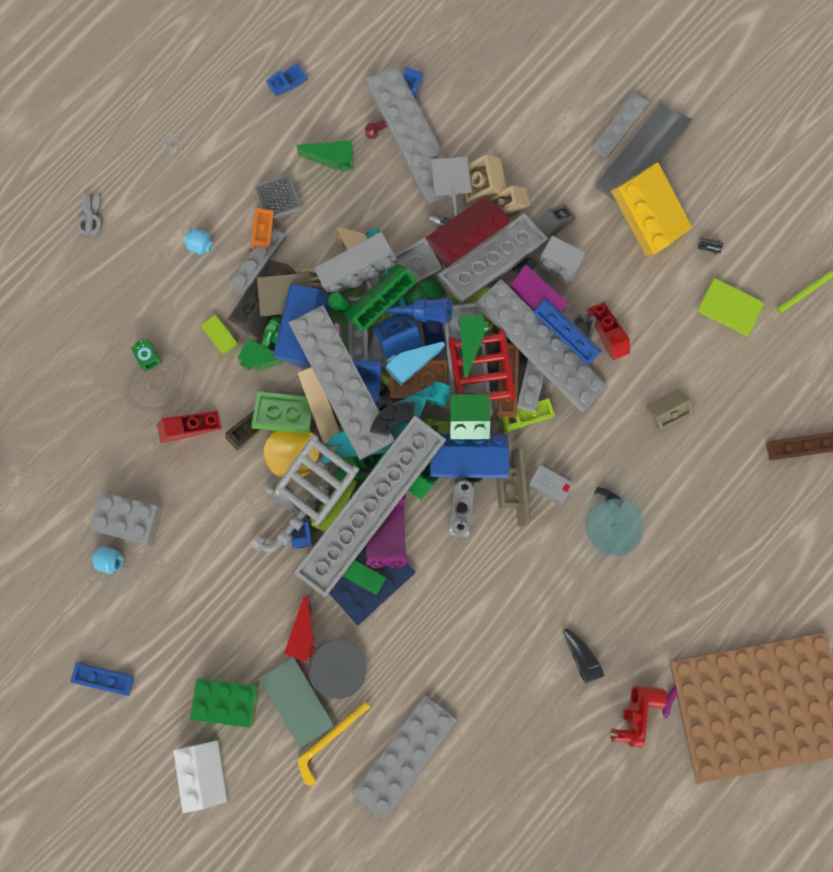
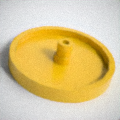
[264,431,320,479]

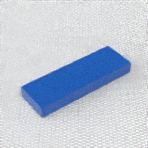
[70,662,135,696]

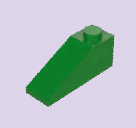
[296,140,354,171]
[459,315,488,378]

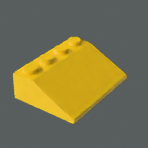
[611,162,692,256]

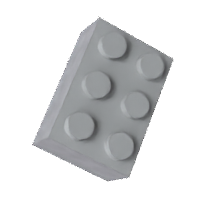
[90,493,163,546]

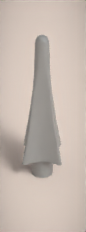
[266,486,310,522]

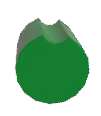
[328,292,351,313]

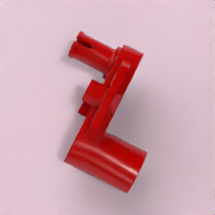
[610,685,667,748]

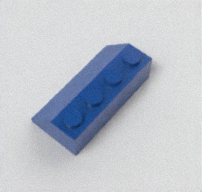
[273,285,330,369]
[430,434,509,478]

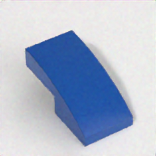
[266,63,308,96]

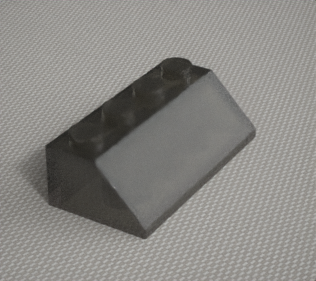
[227,260,297,339]

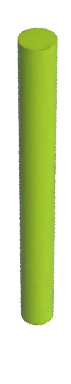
[776,269,833,314]

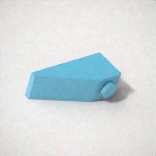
[386,342,445,386]

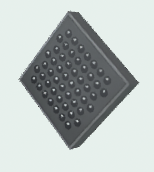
[254,175,301,220]

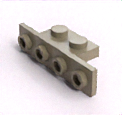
[496,448,531,527]

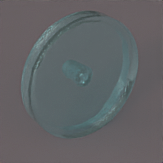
[586,499,644,556]

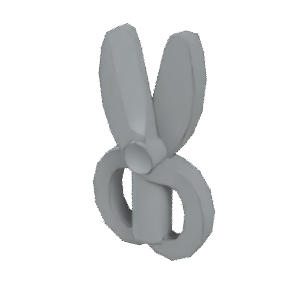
[77,193,102,235]

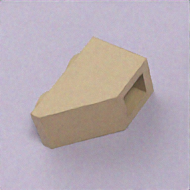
[335,227,367,252]

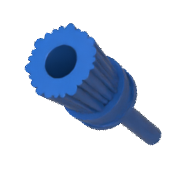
[383,298,453,323]

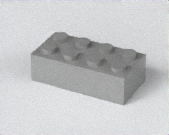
[314,232,399,295]

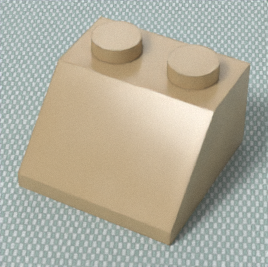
[464,154,507,204]

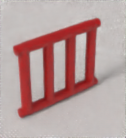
[449,330,516,400]

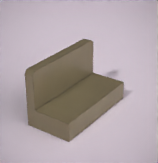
[646,389,694,431]

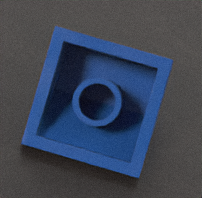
[372,314,423,359]

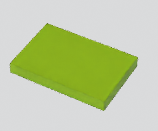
[697,278,765,337]

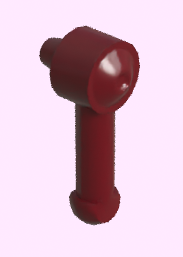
[365,120,387,139]

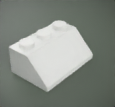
[174,740,228,813]

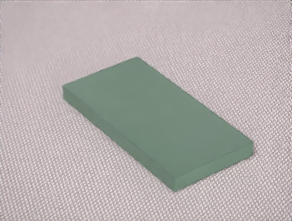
[259,657,335,748]

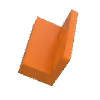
[250,208,274,250]

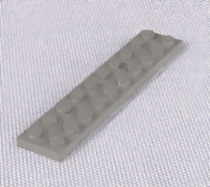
[294,416,446,597]

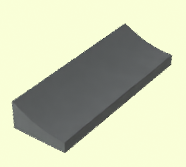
[595,104,693,201]

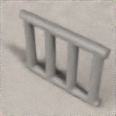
[274,434,359,526]

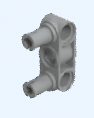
[449,479,475,537]

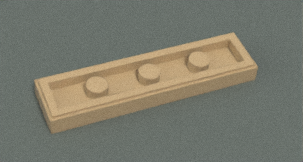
[297,367,340,444]

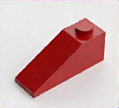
[284,596,316,662]

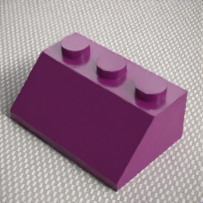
[509,265,568,314]

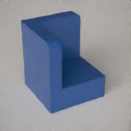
[404,67,423,99]
[291,522,313,549]

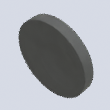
[308,640,367,699]

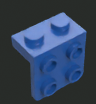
[352,359,381,405]

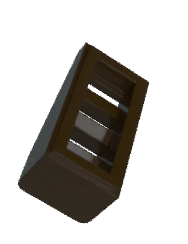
[225,410,261,451]

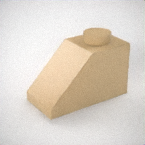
[489,186,530,215]

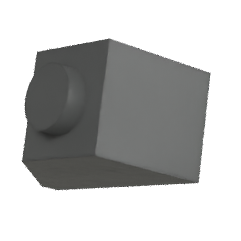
[535,204,576,238]

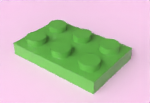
[251,392,312,434]

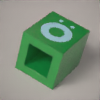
[131,339,162,372]

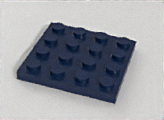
[329,545,416,626]

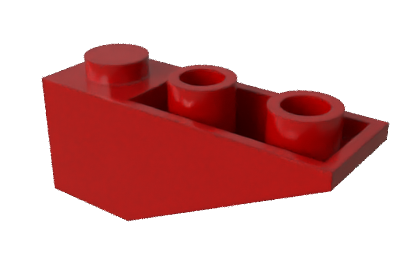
[587,302,630,361]
[157,411,222,443]

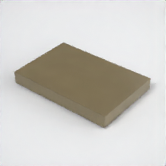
[257,273,312,316]

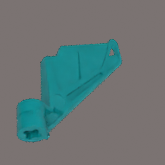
[322,382,452,463]

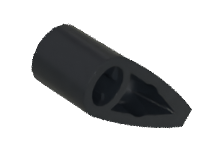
[563,629,604,684]

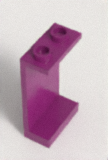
[366,493,408,568]

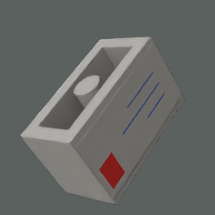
[527,464,574,506]

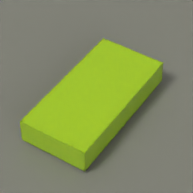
[200,315,238,356]

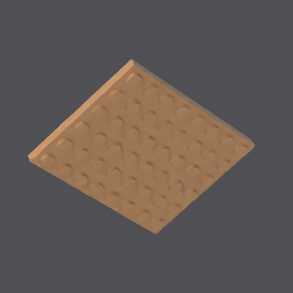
[669,632,833,784]

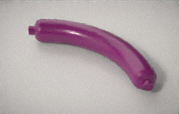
[662,686,677,718]

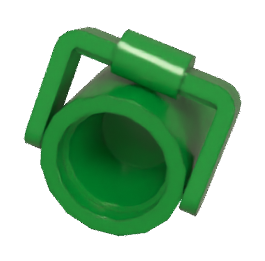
[261,315,281,348]

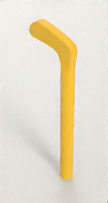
[298,701,370,785]

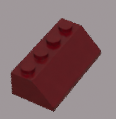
[425,197,511,268]

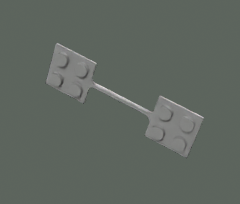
[431,156,471,271]

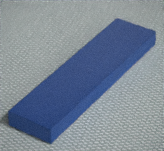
[533,298,602,365]

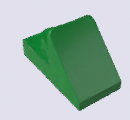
[405,279,446,306]

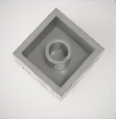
[538,236,586,284]

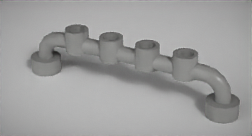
[251,458,332,552]

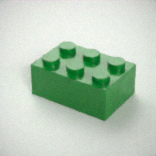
[190,678,260,728]

